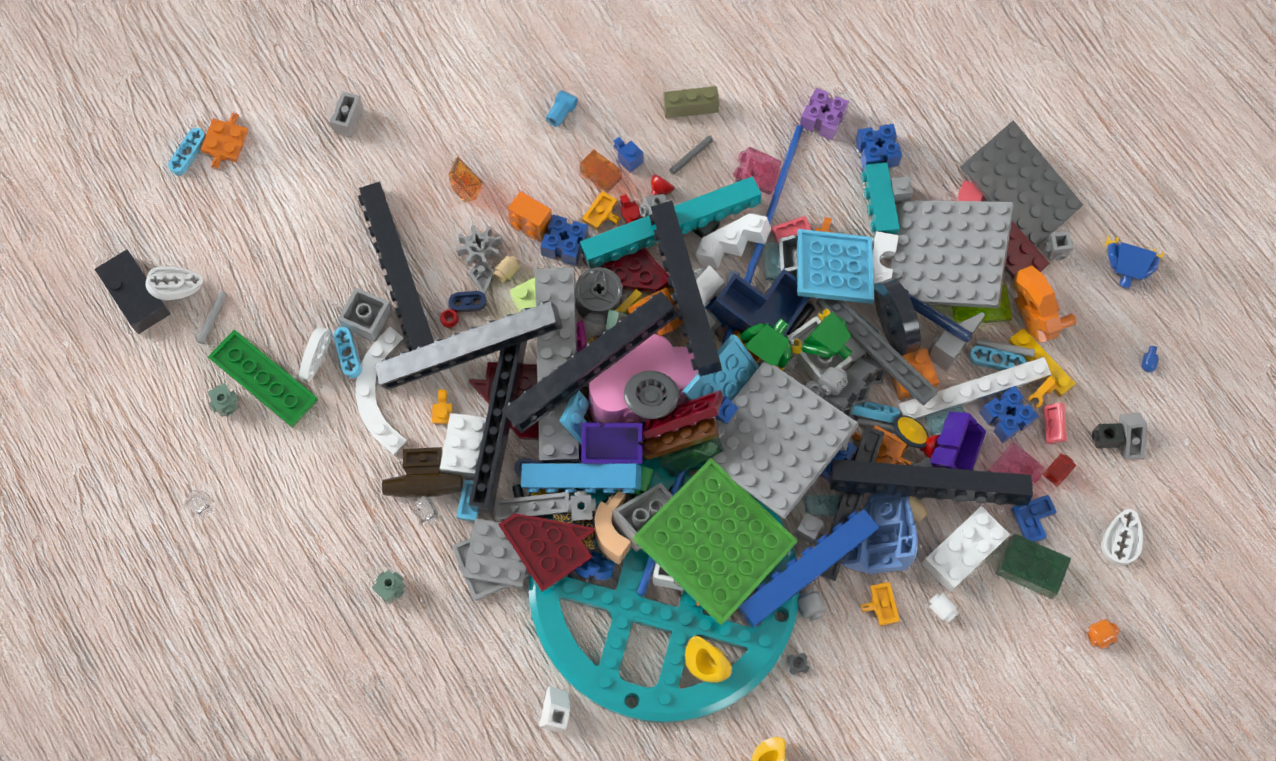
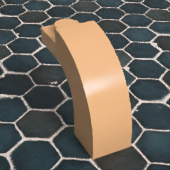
[594,491,631,564]

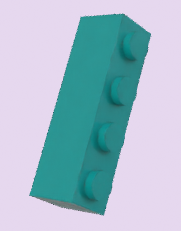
[861,162,900,236]

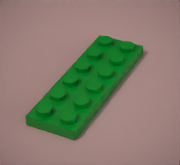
[208,330,318,428]

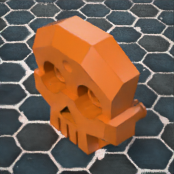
[1012,266,1077,343]

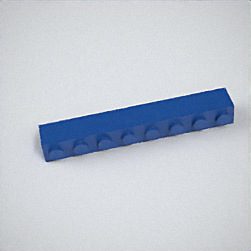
[737,509,879,629]

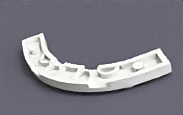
[356,327,408,456]

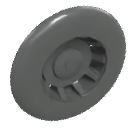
[624,370,679,419]

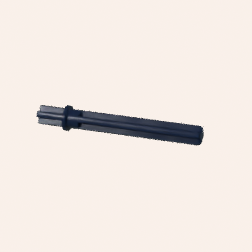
[905,289,972,342]

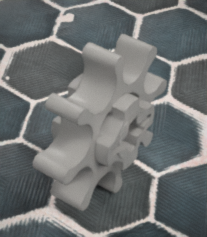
[456,225,502,267]

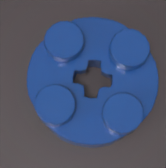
[574,552,615,580]

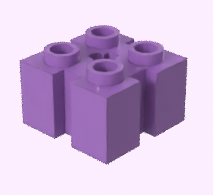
[800,87,849,140]

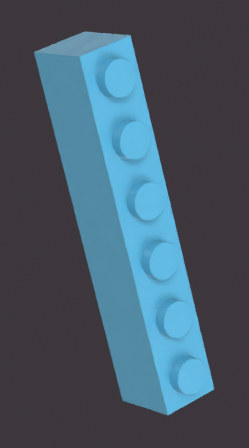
[521,464,642,494]

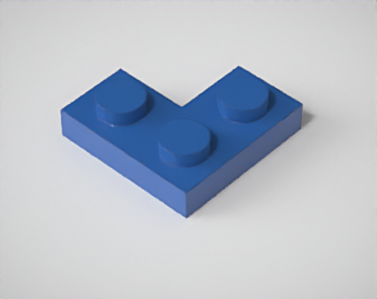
[1011,494,1057,545]

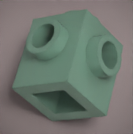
[208,383,239,417]
[372,570,406,605]

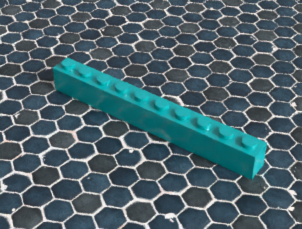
[580,176,762,269]

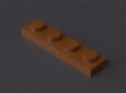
[643,418,719,460]

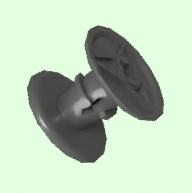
[575,267,623,324]

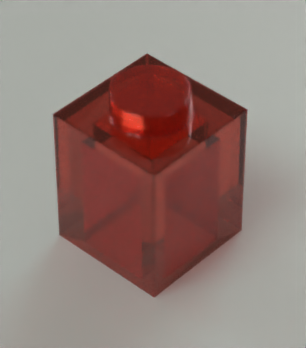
[1042,453,1076,487]

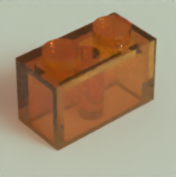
[579,149,622,193]

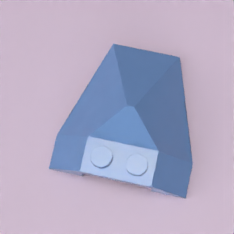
[842,494,918,574]

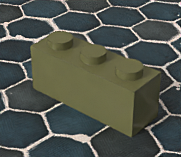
[663,86,719,119]

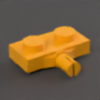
[582,191,620,231]
[860,582,900,626]

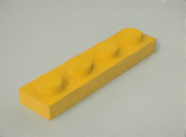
[1008,328,1076,397]

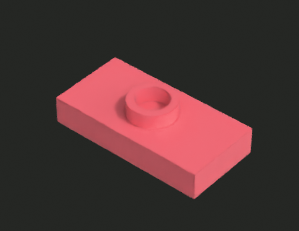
[771,216,812,246]
[1044,402,1067,445]

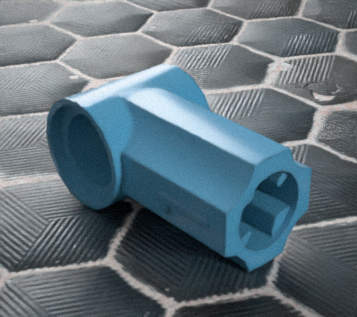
[546,90,578,127]

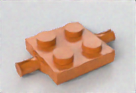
[201,112,249,169]
[852,425,912,465]

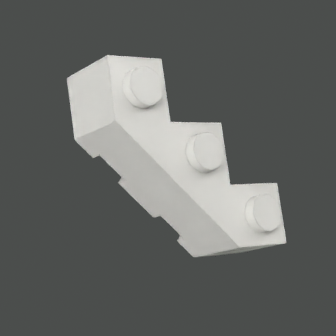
[696,213,771,269]

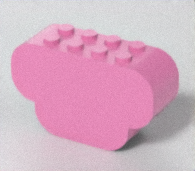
[588,334,698,426]

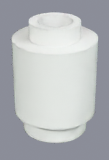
[929,593,959,623]

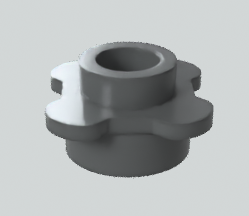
[787,653,809,675]

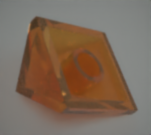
[448,156,483,202]

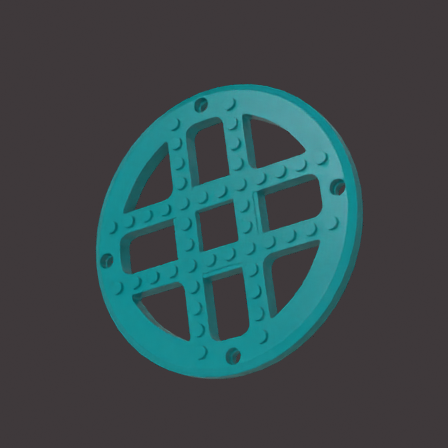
[529,454,799,723]

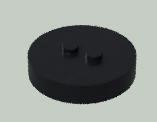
[874,278,921,356]

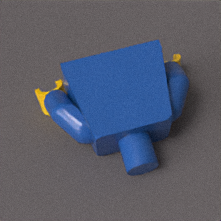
[1105,236,1164,289]

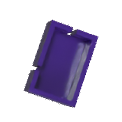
[930,411,986,470]
[581,422,643,464]

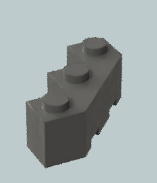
[824,356,886,417]

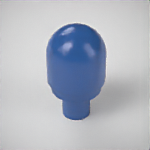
[1141,346,1159,372]

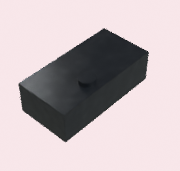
[94,249,171,334]

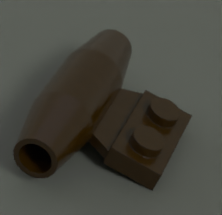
[382,447,463,498]

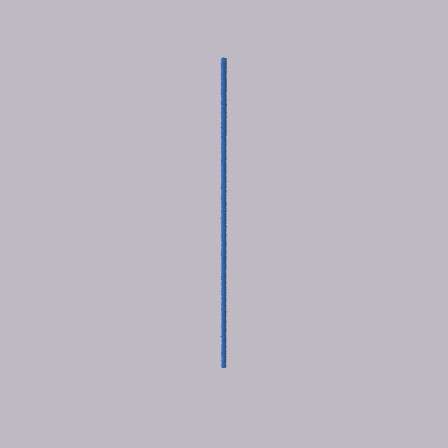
[637,125,803,596]

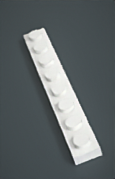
[898,357,1051,420]

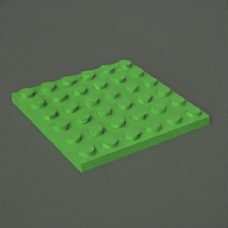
[632,458,798,625]

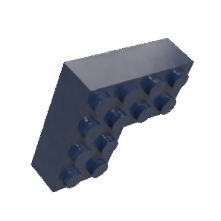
[709,269,810,335]

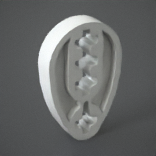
[146,266,203,300]
[299,326,331,381]
[1101,509,1143,566]

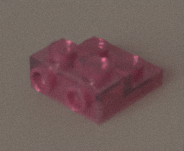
[733,146,781,195]
[988,442,1044,483]

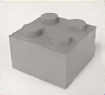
[338,287,393,342]

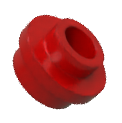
[440,310,459,328]

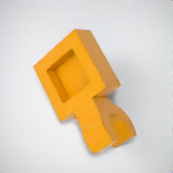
[1028,375,1058,408]
[432,390,453,424]

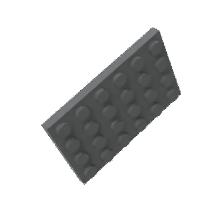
[960,120,1083,248]

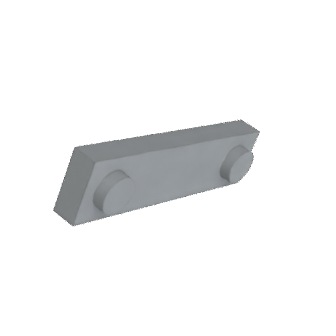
[495,492,572,521]

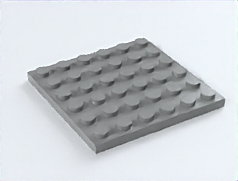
[890,200,1014,308]
[693,361,859,519]

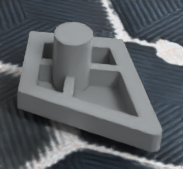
[469,260,495,295]

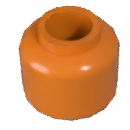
[1087,619,1120,649]

